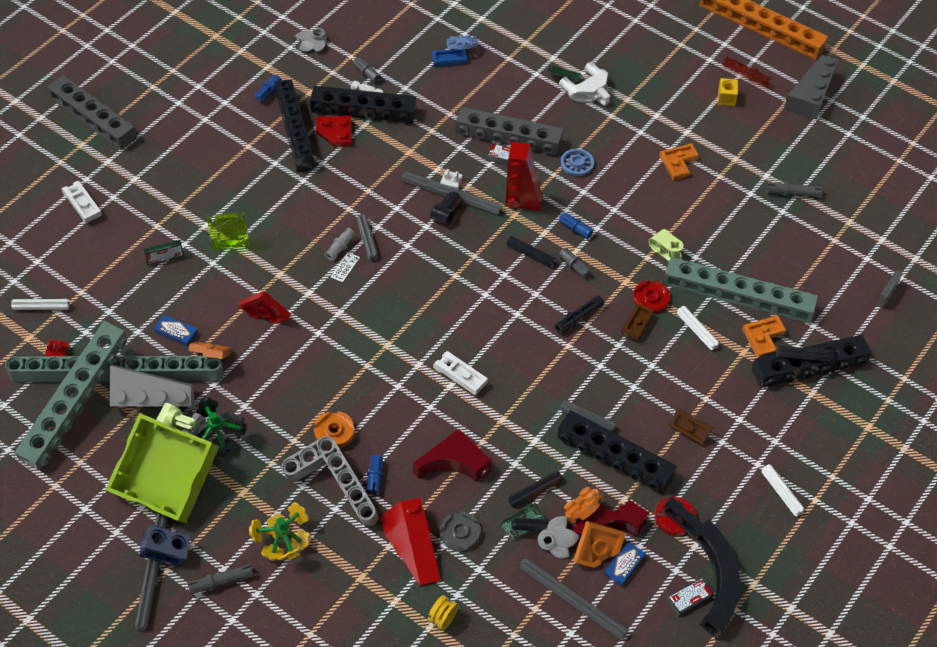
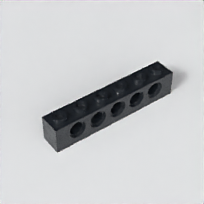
[275,79,314,172]
[310,85,417,123]
[752,334,872,388]
[557,410,677,494]

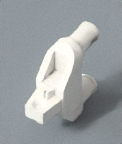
[559,62,610,106]

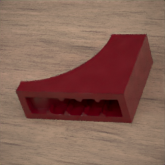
[413,429,491,482]

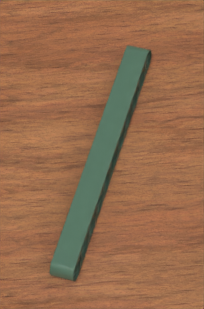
[5,356,224,382]

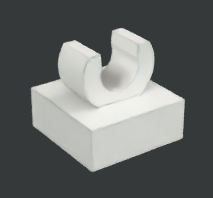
[440,169,463,189]

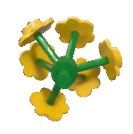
[249,502,310,561]

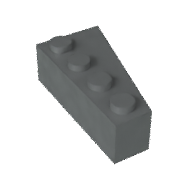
[784,55,838,120]

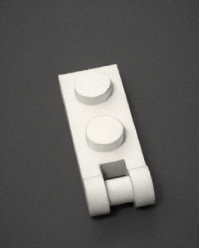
[62,181,102,223]
[433,351,488,395]

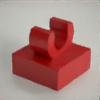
[44,339,70,356]

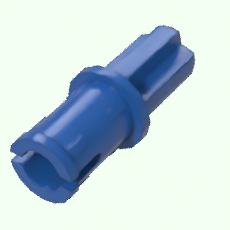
[255,75,282,102]
[559,213,593,239]
[366,454,383,495]

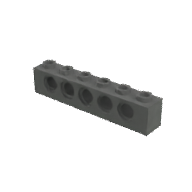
[47,75,137,150]
[455,106,563,155]

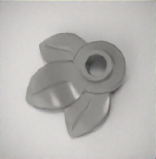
[295,28,327,52]
[538,516,580,558]

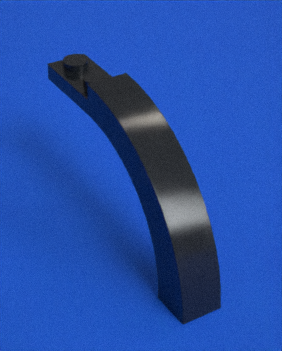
[662,497,740,639]

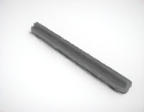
[402,171,502,215]
[135,513,168,631]
[520,558,628,640]

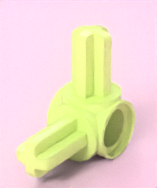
[156,403,196,430]

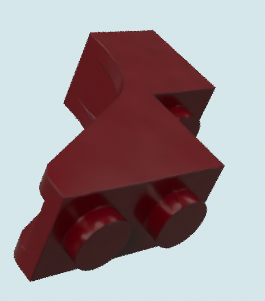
[571,499,650,543]

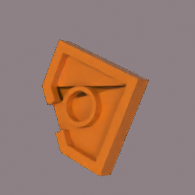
[573,521,626,568]

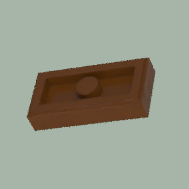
[621,303,654,341]
[668,408,714,445]

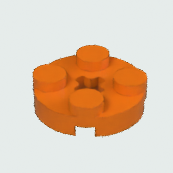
[314,411,355,449]
[564,487,603,523]

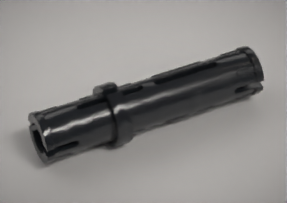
[554,295,604,334]

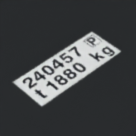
[331,252,360,282]

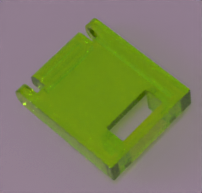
[207,211,249,250]

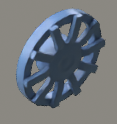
[447,35,478,50]
[561,149,594,177]

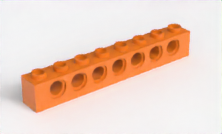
[700,0,828,60]

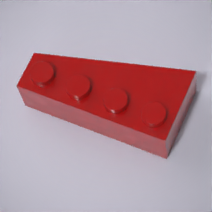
[505,141,544,211]

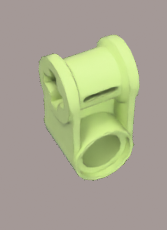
[648,229,684,262]

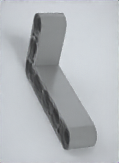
[281,436,379,526]

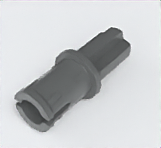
[353,57,382,84]
[559,248,591,278]

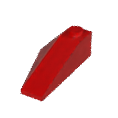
[380,498,441,587]

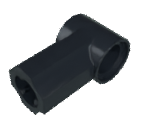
[430,191,463,226]

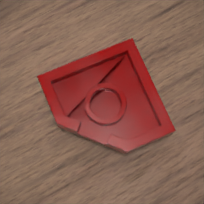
[316,116,351,147]
[238,291,291,324]

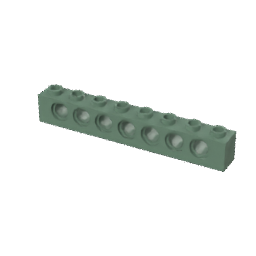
[663,257,818,324]
[14,321,127,470]

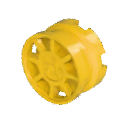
[427,595,459,631]

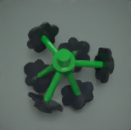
[196,397,247,455]

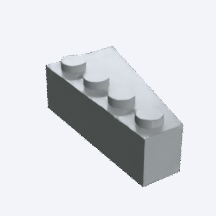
[110,365,194,406]

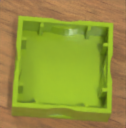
[105,413,220,523]

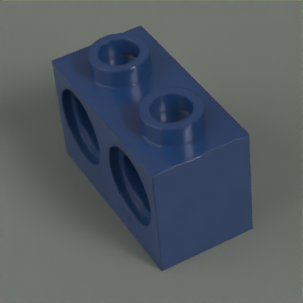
[139,525,190,567]

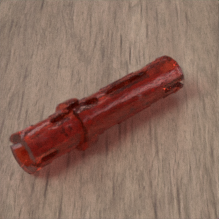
[722,56,772,88]

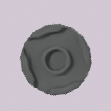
[440,512,481,552]

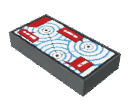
[486,143,510,165]
[877,270,903,309]
[666,577,714,616]

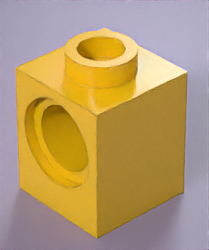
[718,78,738,106]

